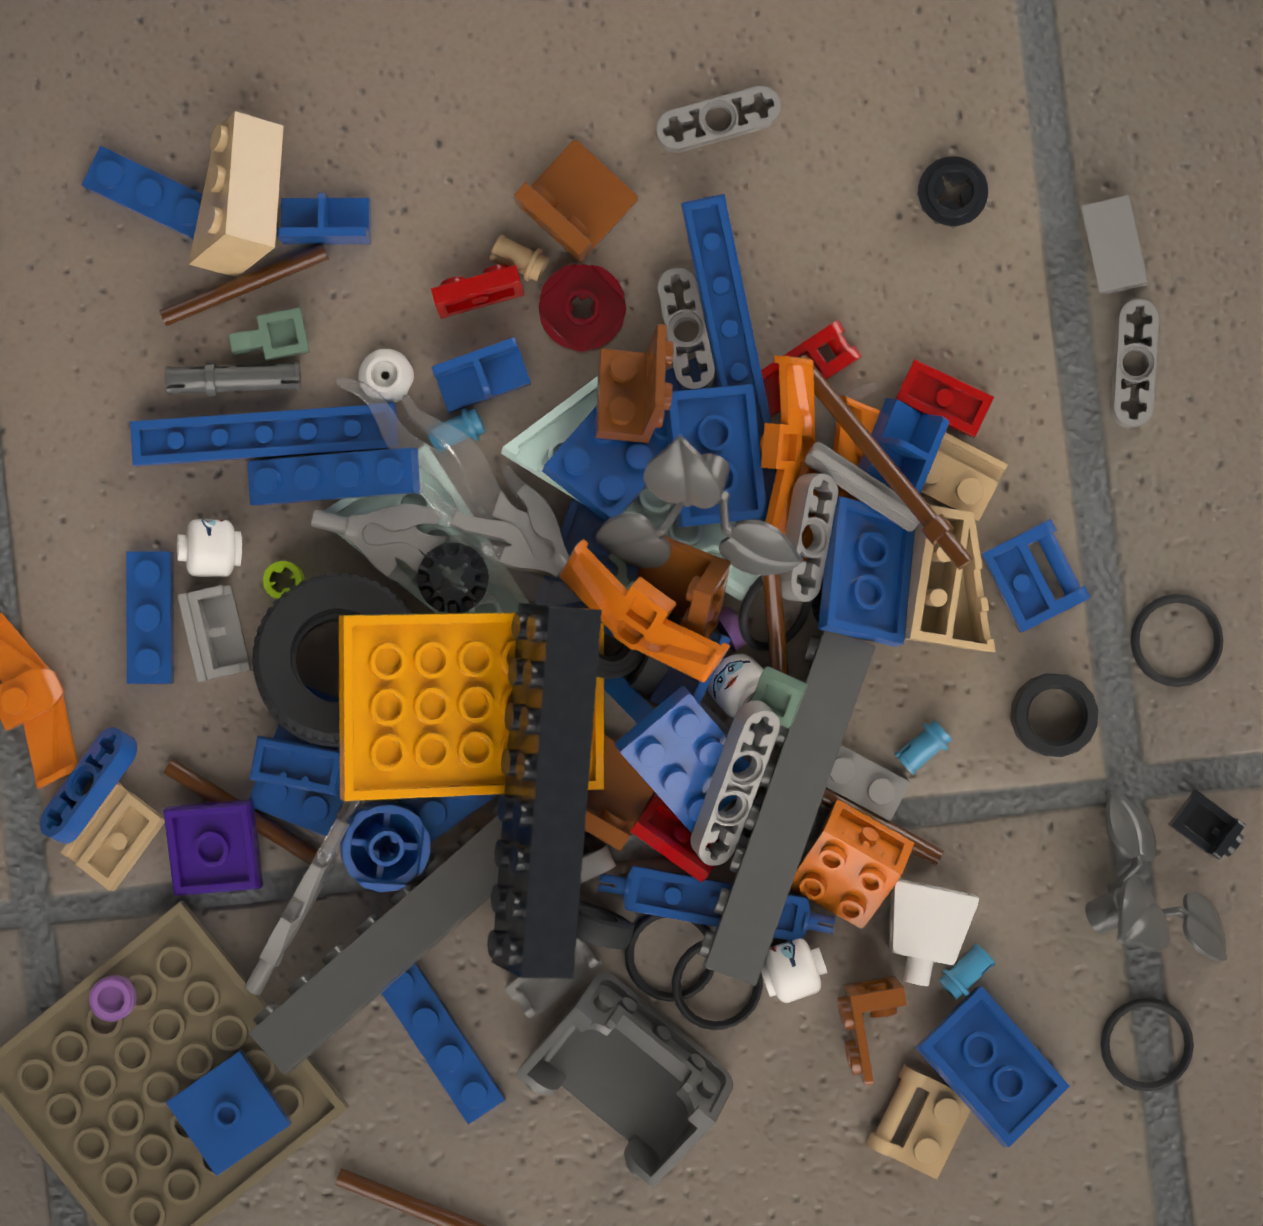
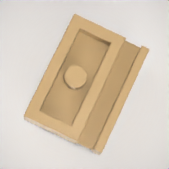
[921,432,1008,522]
[60,782,165,891]

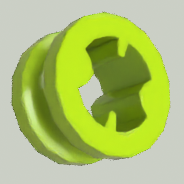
[263,561,305,599]

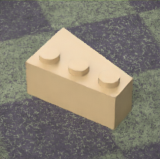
[188,111,284,277]
[905,505,996,653]

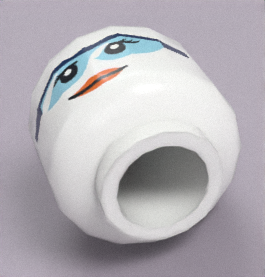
[177,519,242,577]
[708,654,764,718]
[761,938,828,1003]

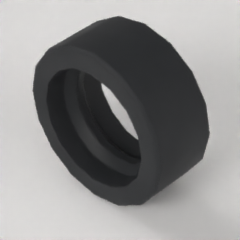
[1010,673,1099,757]

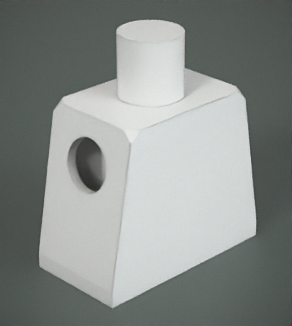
[889,879,979,986]

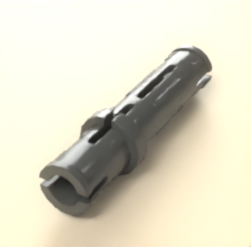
[165,361,301,397]

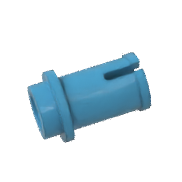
[427,408,486,455]
[894,720,953,775]
[938,943,996,1000]

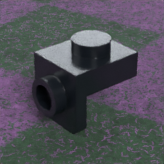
[1168,790,1246,860]

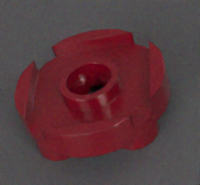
[538,264,626,354]

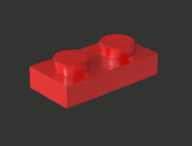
[430,264,525,319]
[895,359,994,438]
[630,795,719,883]

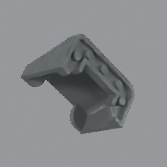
[516,973,733,1188]

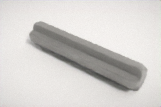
[804,442,920,532]

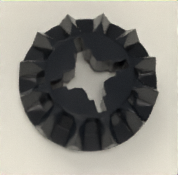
[917,156,988,228]
[417,542,489,614]

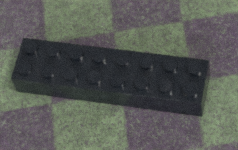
[487,603,602,979]

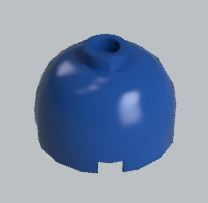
[339,800,431,892]

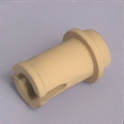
[490,234,549,282]

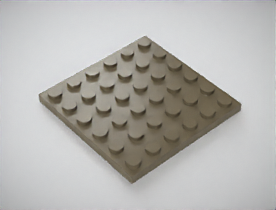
[0,900,349,1226]

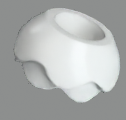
[358,349,414,403]

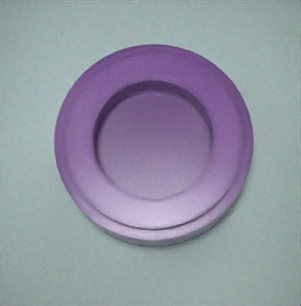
[717,606,747,652]
[89,975,137,1022]

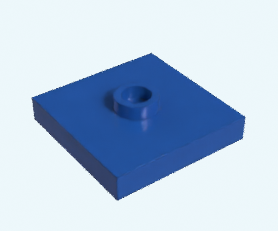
[166,1049,292,1176]

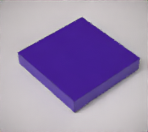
[163,799,264,896]

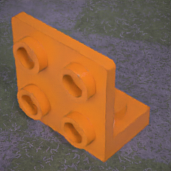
[790,799,914,929]

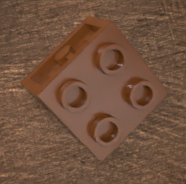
[514,140,638,263]
[595,324,674,443]
[637,535,731,639]
[585,735,654,851]
[837,976,907,1085]

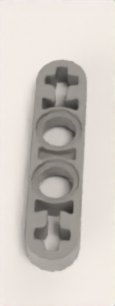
[690,701,780,866]

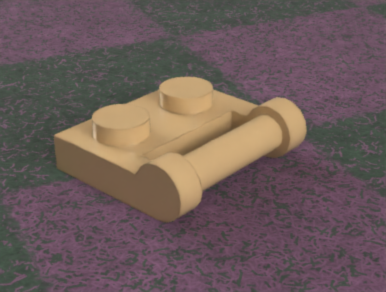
[865,1064,971,1180]

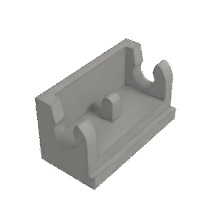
[1081,195,1148,295]
[177,585,252,682]
[504,938,603,1018]

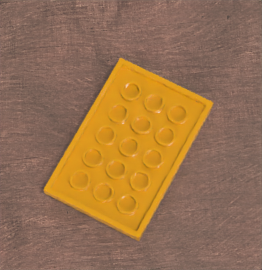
[339,612,604,801]

